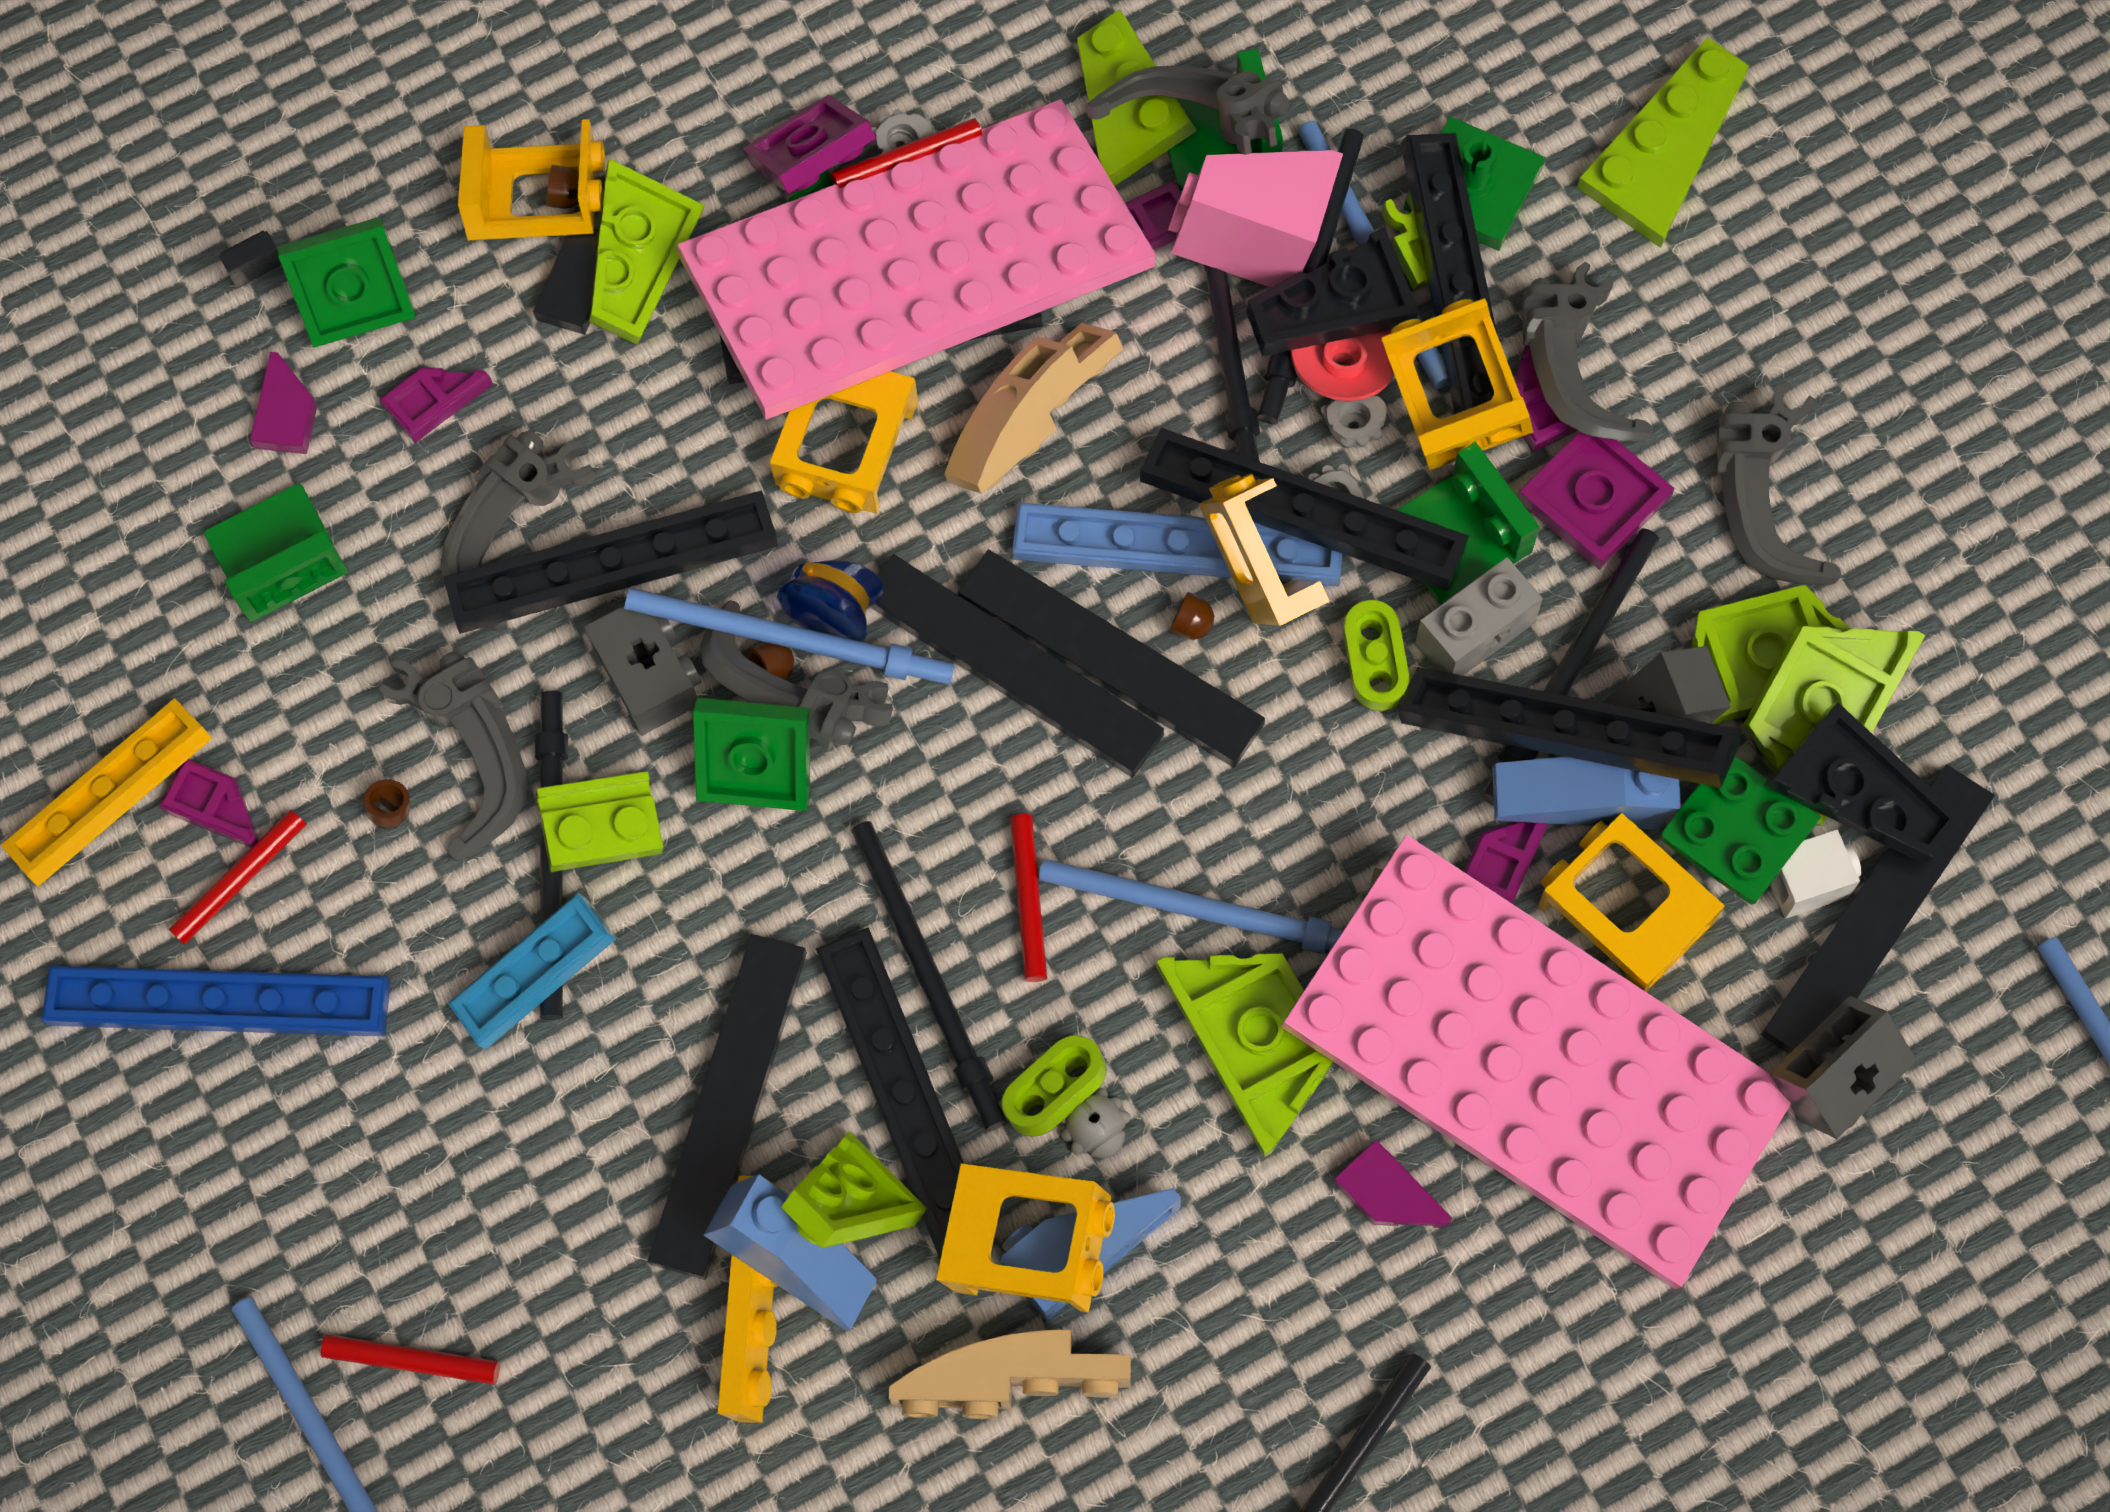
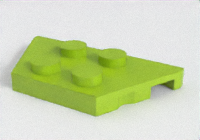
[1691,585,1850,724]
[1743,626,1926,826]
[1156,953,1335,1157]

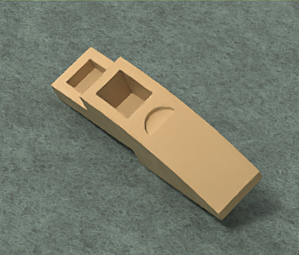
[944,323,1124,494]
[889,1329,1131,1419]

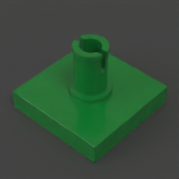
[1404,116,1545,251]
[277,217,416,348]
[693,698,810,811]

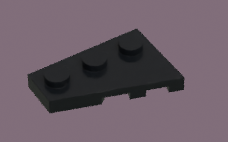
[1246,226,1419,356]
[1764,702,1964,864]

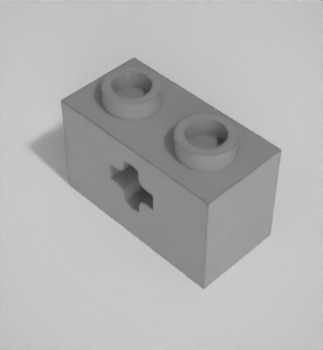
[1415,557,1543,676]

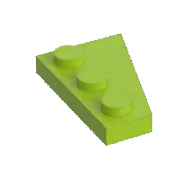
[1077,9,1197,186]
[589,158,705,345]
[781,1131,927,1249]

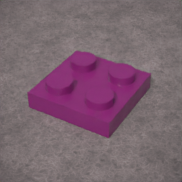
[742,94,876,194]
[1518,432,1675,570]

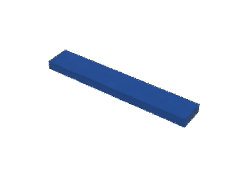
[42,966,391,1037]

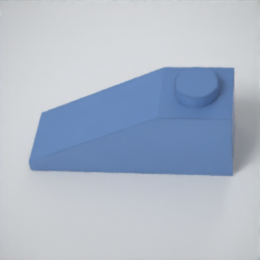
[1492,757,1681,830]
[704,1174,877,1331]
[999,1188,1181,1322]

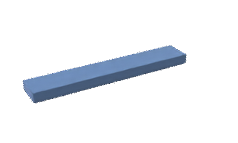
[1012,503,1342,587]

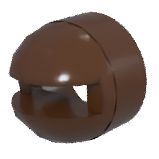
[546,165,579,209]
[1169,592,1215,640]
[748,642,795,680]
[364,779,410,829]

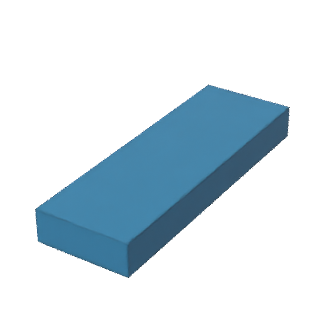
[448,893,616,1050]

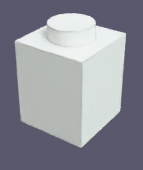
[1770,829,1861,919]

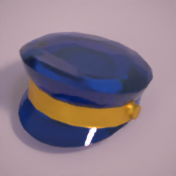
[777,560,884,642]

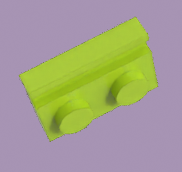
[535,771,664,872]

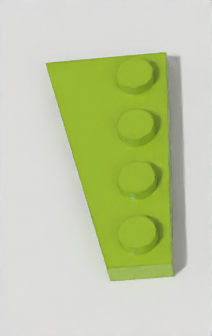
[1577,37,1749,248]

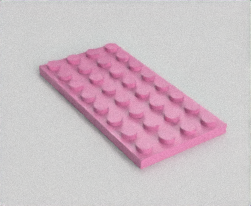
[677,99,1156,420]
[1281,835,1791,1289]

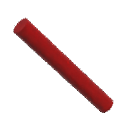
[830,118,982,188]
[168,810,307,945]
[1010,814,1047,982]
[321,1334,500,1385]

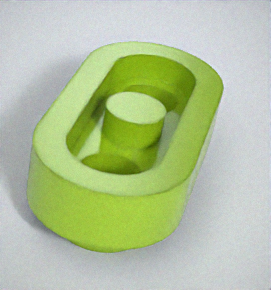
[1343,600,1409,711]
[1002,1035,1107,1137]

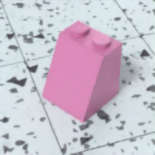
[1168,150,1343,288]

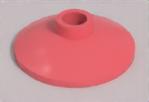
[1291,330,1394,401]

